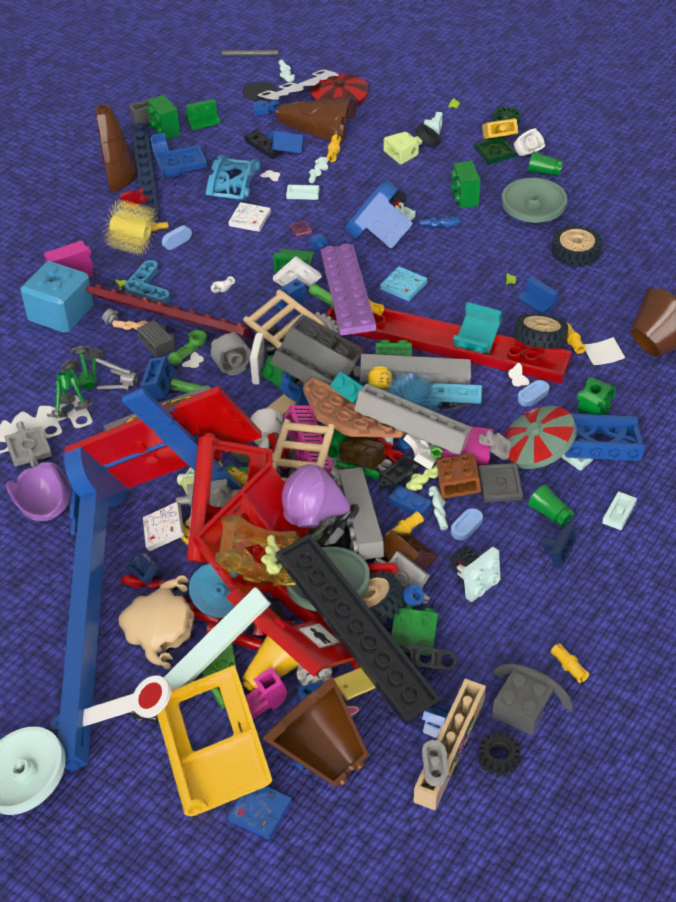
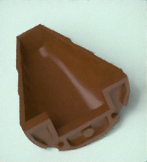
[276,96,357,144]
[95,104,137,192]

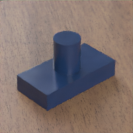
[543,524,577,568]
[128,550,163,584]

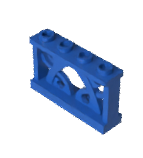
[565,413,645,461]

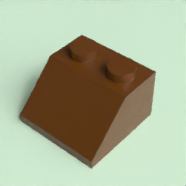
[383,530,439,570]

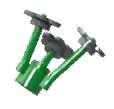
[61,345,104,390]
[47,371,94,418]

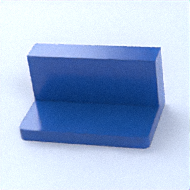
[268,131,303,154]
[517,276,558,315]

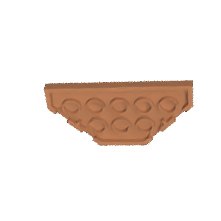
[303,377,407,438]

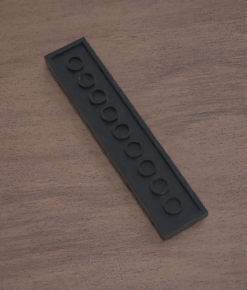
[275,534,441,725]

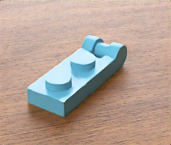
[429,383,482,404]

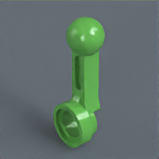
[168,330,207,366]

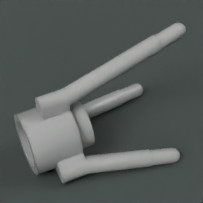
[95,358,138,390]

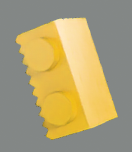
[482,118,518,139]

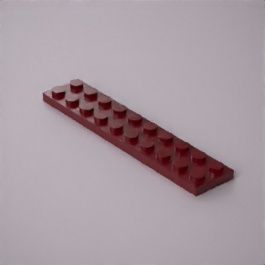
[86,284,256,341]

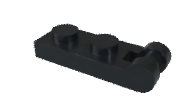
[244,129,284,159]

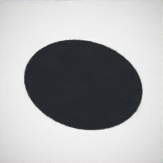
[242,82,276,100]

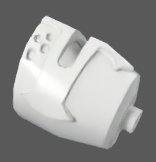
[251,409,283,446]

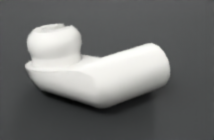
[211,276,235,293]

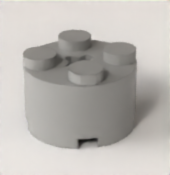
[211,332,251,376]

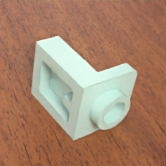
[424,112,442,135]

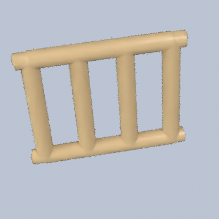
[243,289,325,348]
[272,419,335,480]

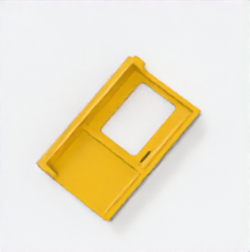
[157,665,272,816]

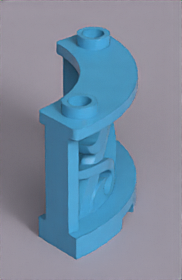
[206,155,260,201]

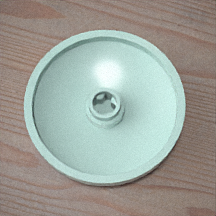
[0,727,66,815]

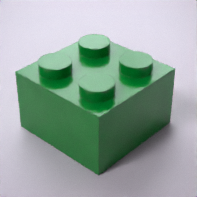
[147,95,180,140]
[450,161,480,208]

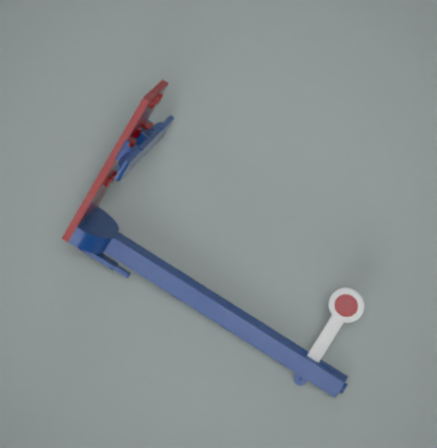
[51,386,262,770]

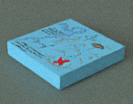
[380,267,428,301]

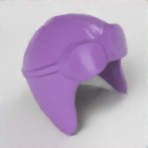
[6,462,72,521]
[282,464,351,528]

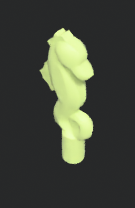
[406,464,438,492]
[261,535,282,574]

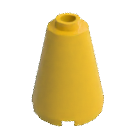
[242,636,299,692]

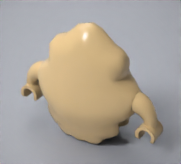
[119,575,195,669]

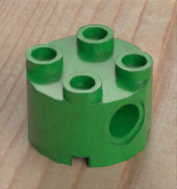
[577,377,616,415]

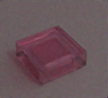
[290,220,311,238]

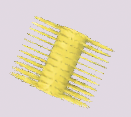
[103,199,158,255]

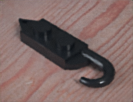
[379,448,422,489]
[316,504,359,548]

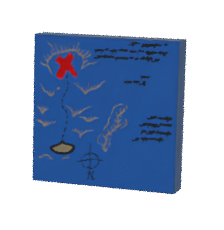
[228,786,292,840]

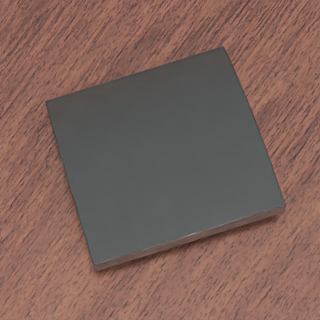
[270,314,365,385]

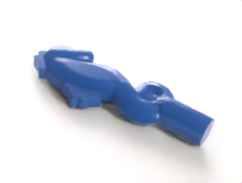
[419,216,461,229]

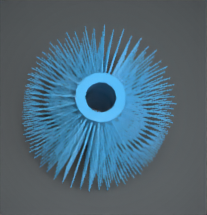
[385,367,445,412]

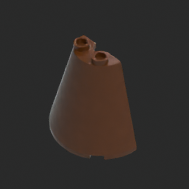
[262,677,369,787]

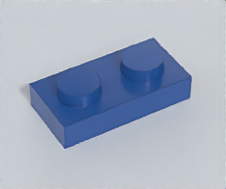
[388,485,432,517]

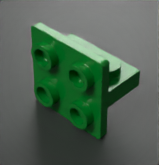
[184,99,221,129]
[376,340,412,356]

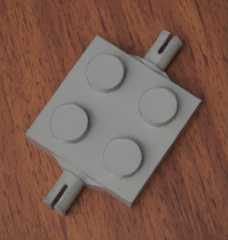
[4,421,52,468]
[176,479,240,507]
[374,551,430,605]

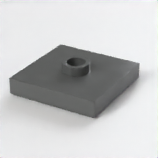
[478,463,523,503]

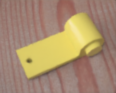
[334,667,376,701]

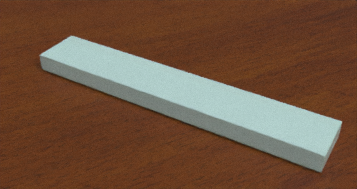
[164,587,271,690]

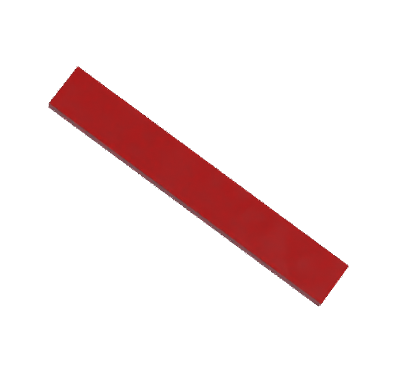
[326,307,572,384]

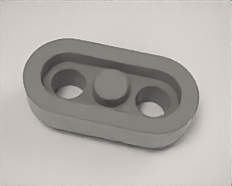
[422,740,448,786]

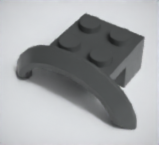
[492,664,573,736]

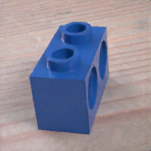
[140,356,175,400]

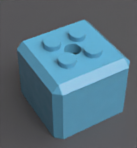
[20,261,94,333]

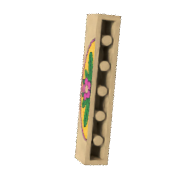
[414,679,486,811]

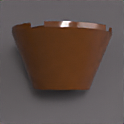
[630,286,676,357]

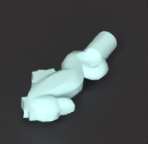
[279,60,295,82]
[309,157,328,183]
[429,486,448,530]

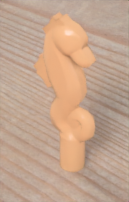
[113,320,150,330]

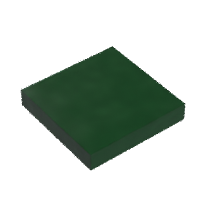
[474,136,516,165]

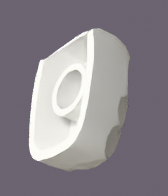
[514,129,545,156]

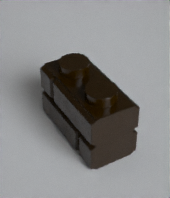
[339,436,385,470]

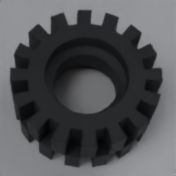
[478,731,521,777]

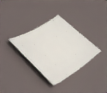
[584,337,625,365]

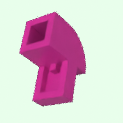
[245,667,287,719]

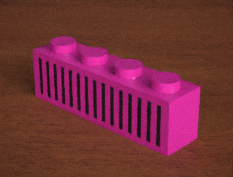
[284,405,333,474]

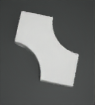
[403,433,437,470]

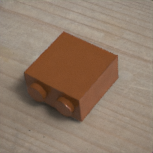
[436,453,481,499]

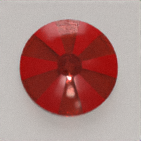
[310,73,369,107]

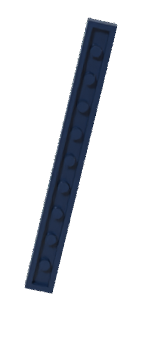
[131,123,160,220]

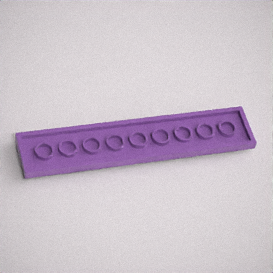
[320,244,376,336]

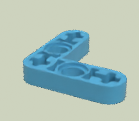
[125,260,170,304]

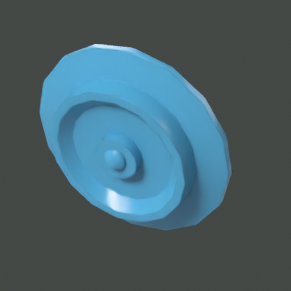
[189,564,239,618]

